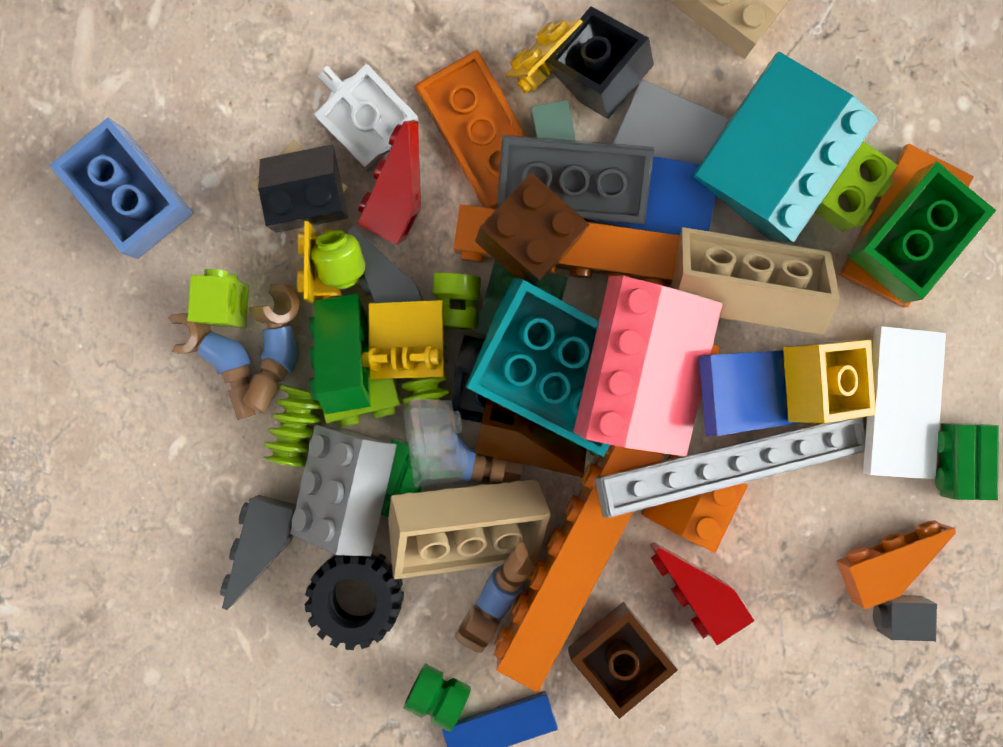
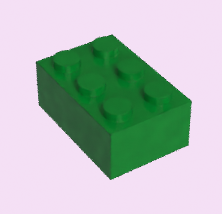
[847,161,997,303]

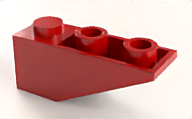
[357,120,421,245]
[650,542,754,646]

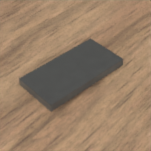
[497,135,654,224]

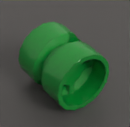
[403,663,471,732]

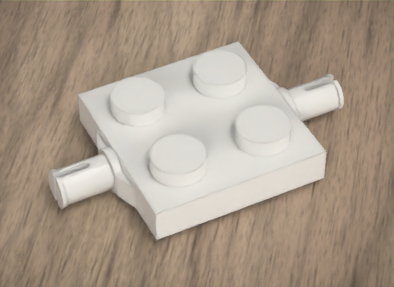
[314,63,419,170]

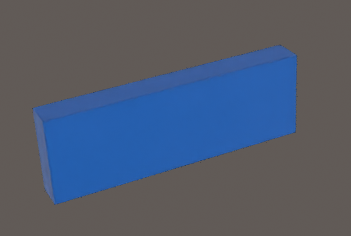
[442,691,558,747]

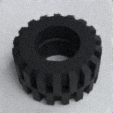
[304,550,404,650]

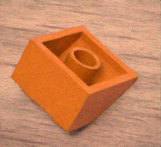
[641,454,748,553]

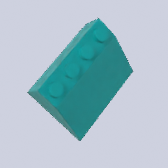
[692,52,878,242]
[466,278,610,457]

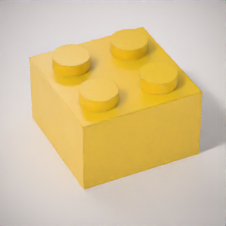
[783,340,876,423]

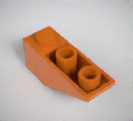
[836,520,956,609]

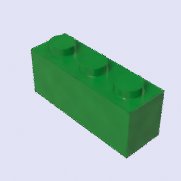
[309,293,371,414]

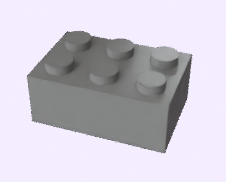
[290,424,397,556]

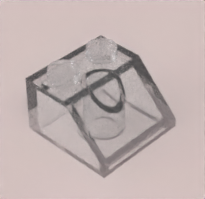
[403,399,468,488]

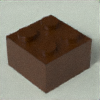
[475,173,590,287]
[568,601,678,719]

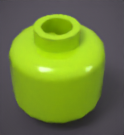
[310,230,366,289]

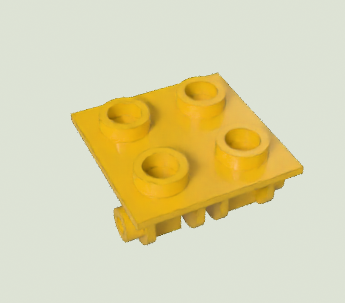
[505,19,583,94]
[297,221,341,305]
[362,300,445,379]

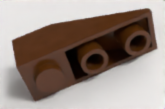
[474,398,587,478]

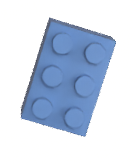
[49,117,194,259]

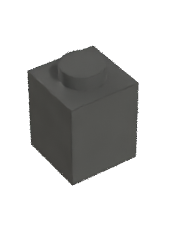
[873,595,937,642]

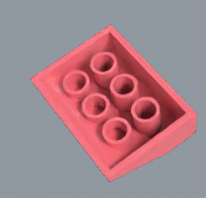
[573,276,723,456]

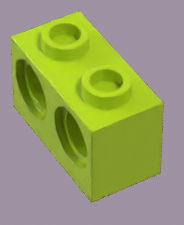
[814,141,898,232]
[187,269,249,328]

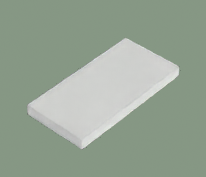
[863,326,946,479]

